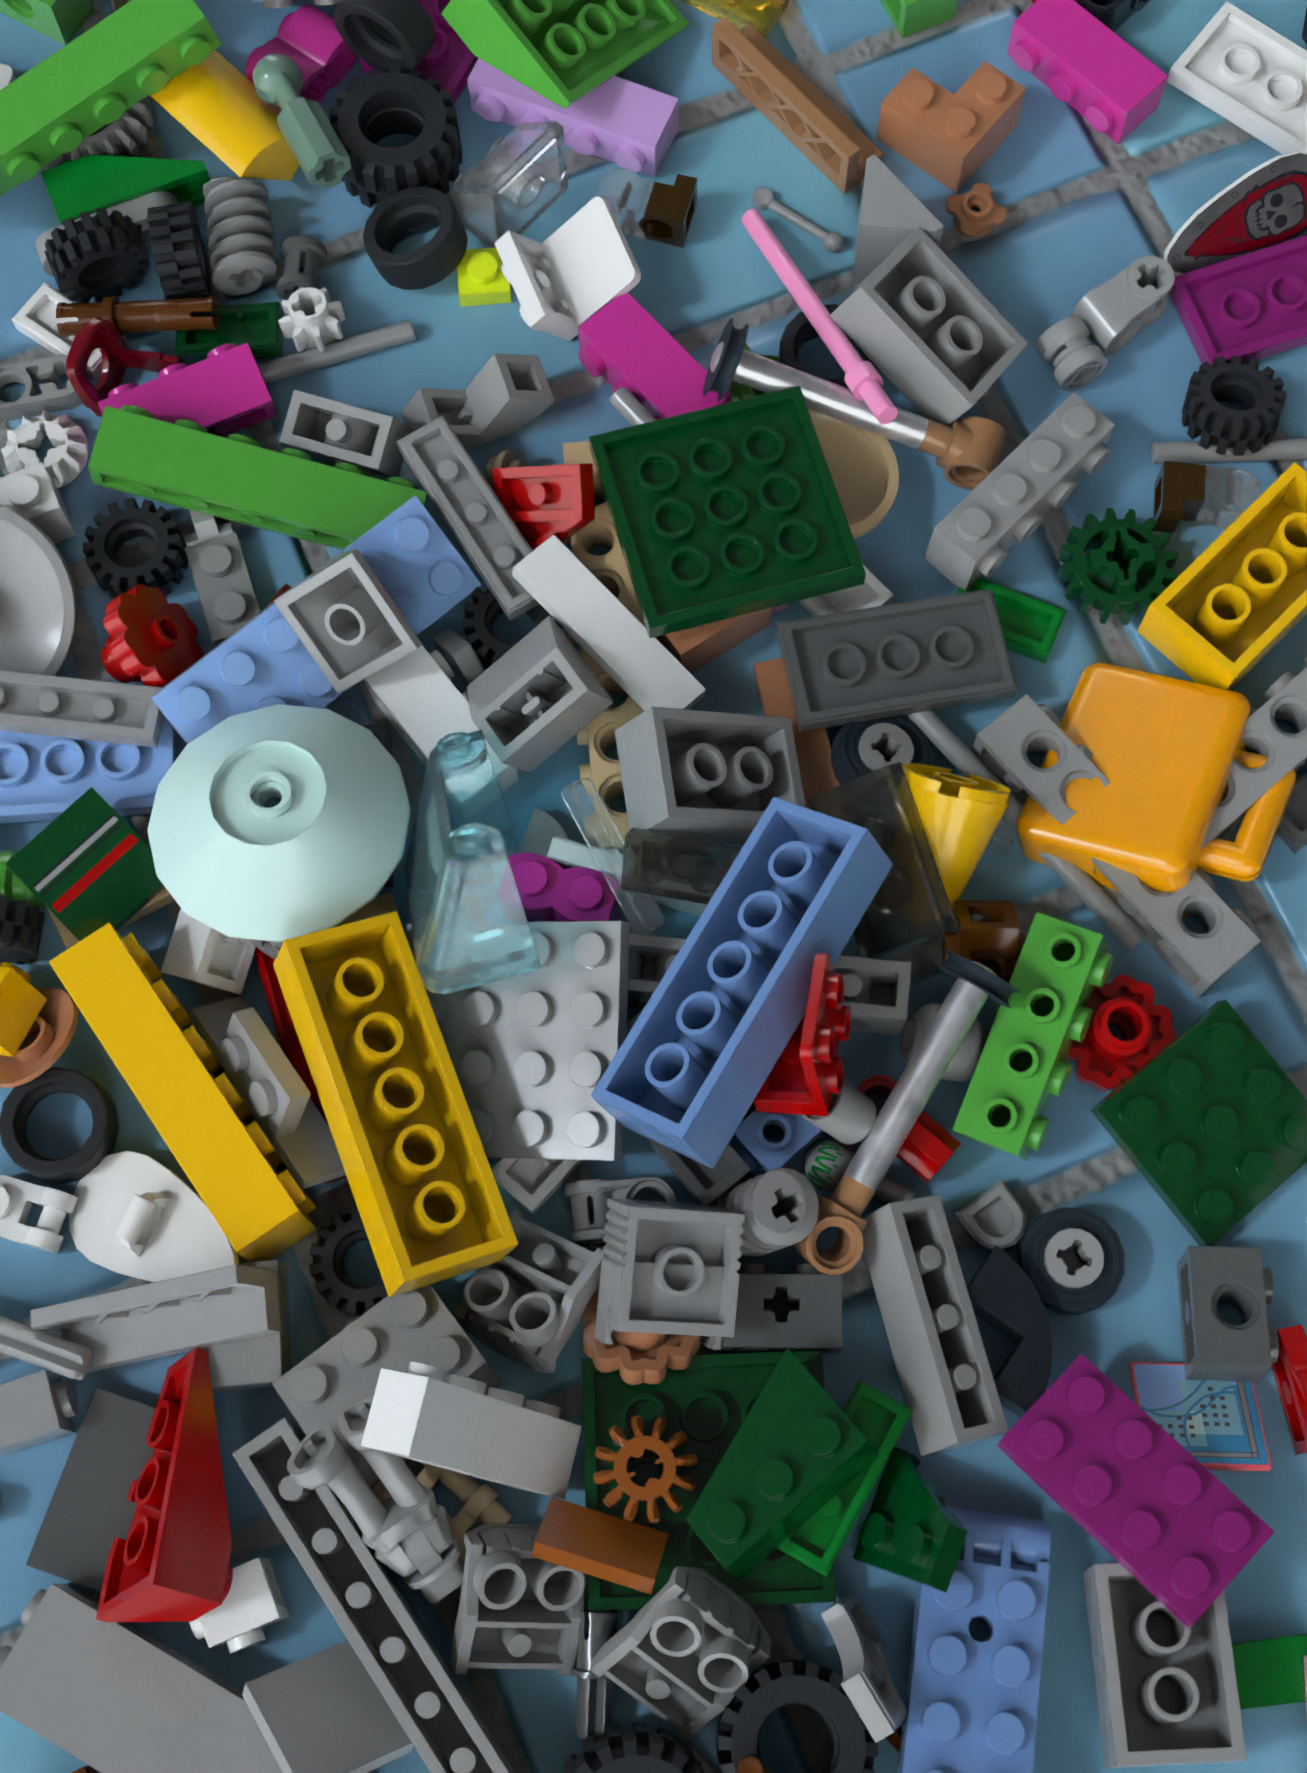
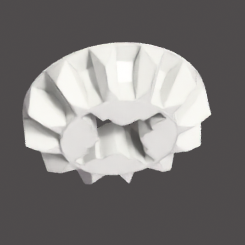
[1,409,89,489]

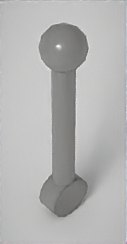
[753,187,843,253]

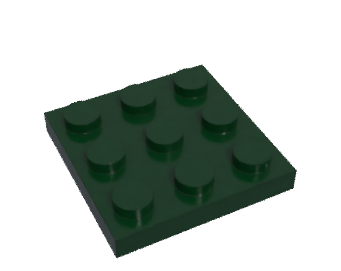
[1090,999,1307,1246]

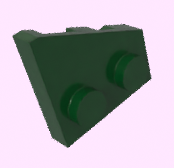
[853,1446,968,1593]

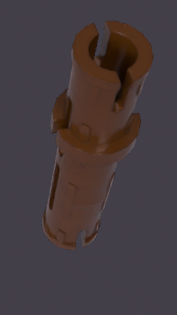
[56,295,220,338]

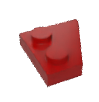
[492,463,595,551]
[1272,1325,1307,1455]

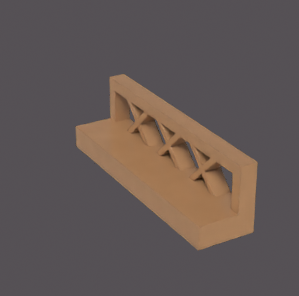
[712,17,884,194]

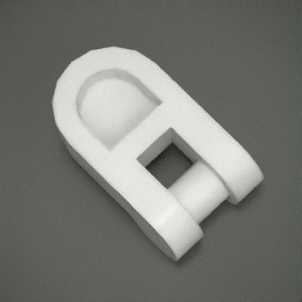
[0,1175,78,1254]

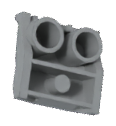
[454,1209,606,1373]
[450,1523,585,1675]
[590,1566,771,1742]

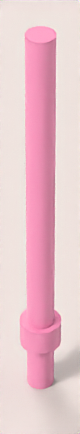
[741,209,898,425]

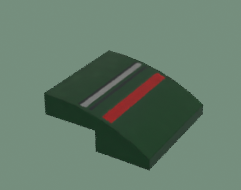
[5,787,165,941]

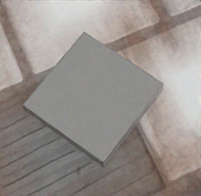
[242,1640,414,1773]

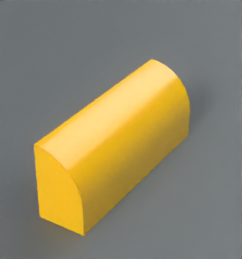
[150,50,299,181]

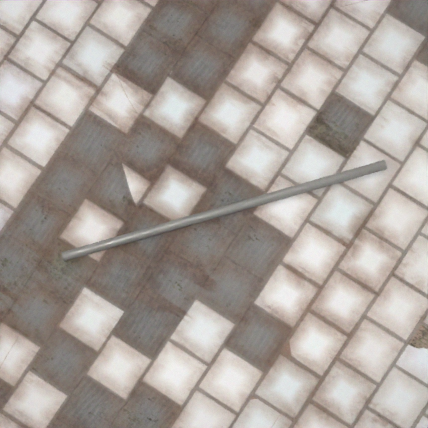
[609,387,1147,951]

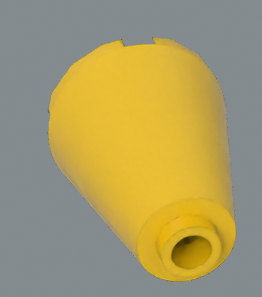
[896,763,1011,925]

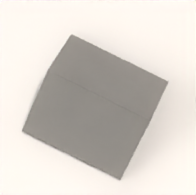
[852,154,944,284]
[273,549,422,694]

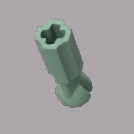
[253,53,351,189]

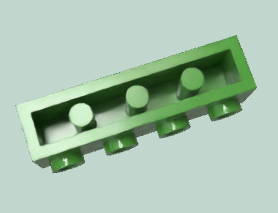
[952,912,1114,1161]

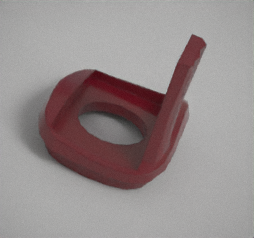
[66,317,181,417]

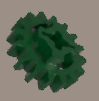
[1057,508,1178,625]

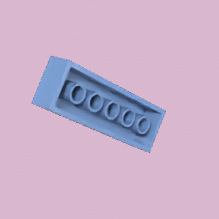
[591,797,893,1169]

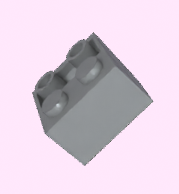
[467,616,613,773]

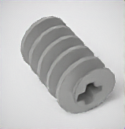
[203,176,277,296]
[712,1167,819,1261]

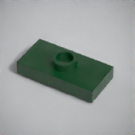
[176,302,283,364]

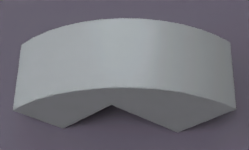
[401,353,555,450]

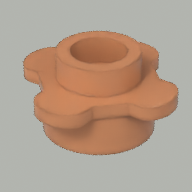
[946,183,1007,238]

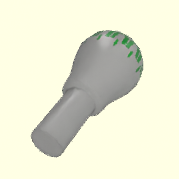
[803,1140,915,1203]

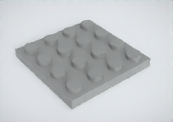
[406,921,630,1161]

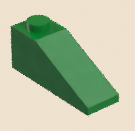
[41,155,210,225]

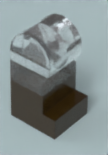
[598,168,697,248]
[1152,461,1262,533]

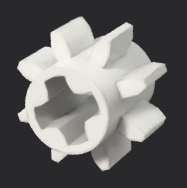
[278,287,346,353]

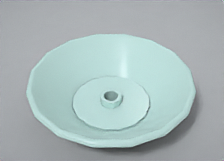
[147,704,411,942]

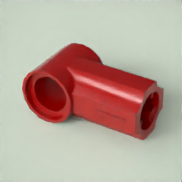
[857,1075,961,1184]

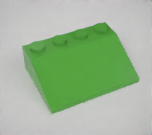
[441,0,689,109]

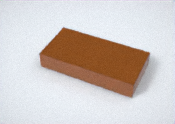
[531,1496,669,1595]

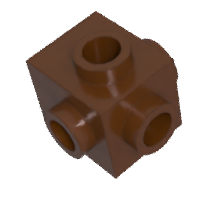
[942,900,1026,983]

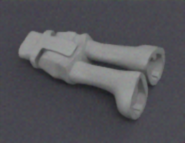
[287,1396,464,1603]

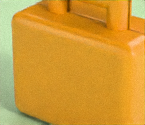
[1017,662,1296,919]

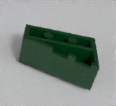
[686,1348,879,1581]

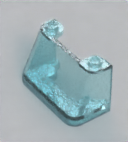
[404,730,542,994]

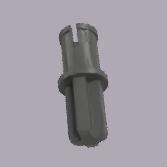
[571,1608,618,1740]

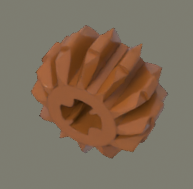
[593,1415,698,1523]

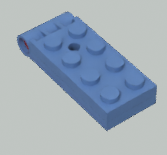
[897,1505,1051,1773]

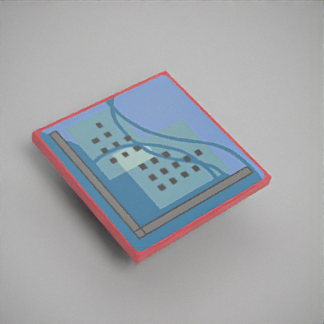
[1129,1362,1271,1471]

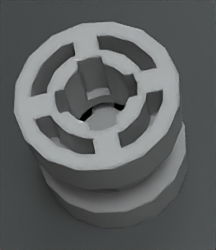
[1036,316,1108,391]

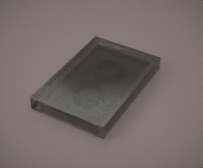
[808,762,958,958]

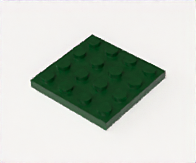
[589,386,866,638]
[582,1350,836,1611]

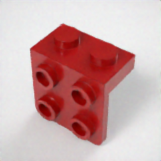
[754,953,852,1116]

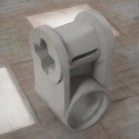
[1072,255,1175,355]
[564,1177,677,1247]

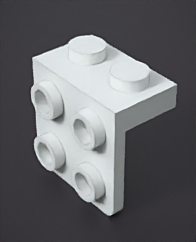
[495,196,641,341]

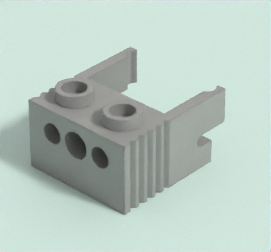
[594,1198,745,1350]

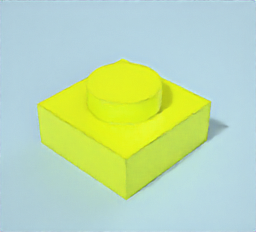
[457,247,512,307]

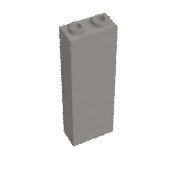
[0,1584,380,1773]

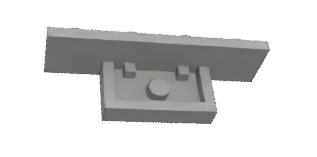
[190,996,346,1189]

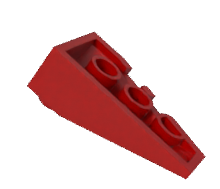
[96,1347,233,1623]

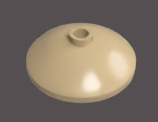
[808,409,899,539]

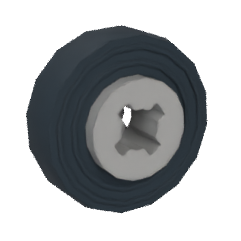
[830,715,932,807]
[1017,1207,1125,1315]

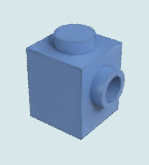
[730,1110,823,1179]

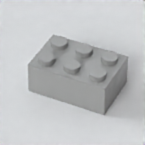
[829,226,1028,426]
[615,707,806,844]
[272,1285,503,1487]
[1083,1563,1247,1769]

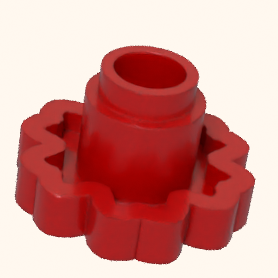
[101,584,205,688]
[1066,974,1175,1092]

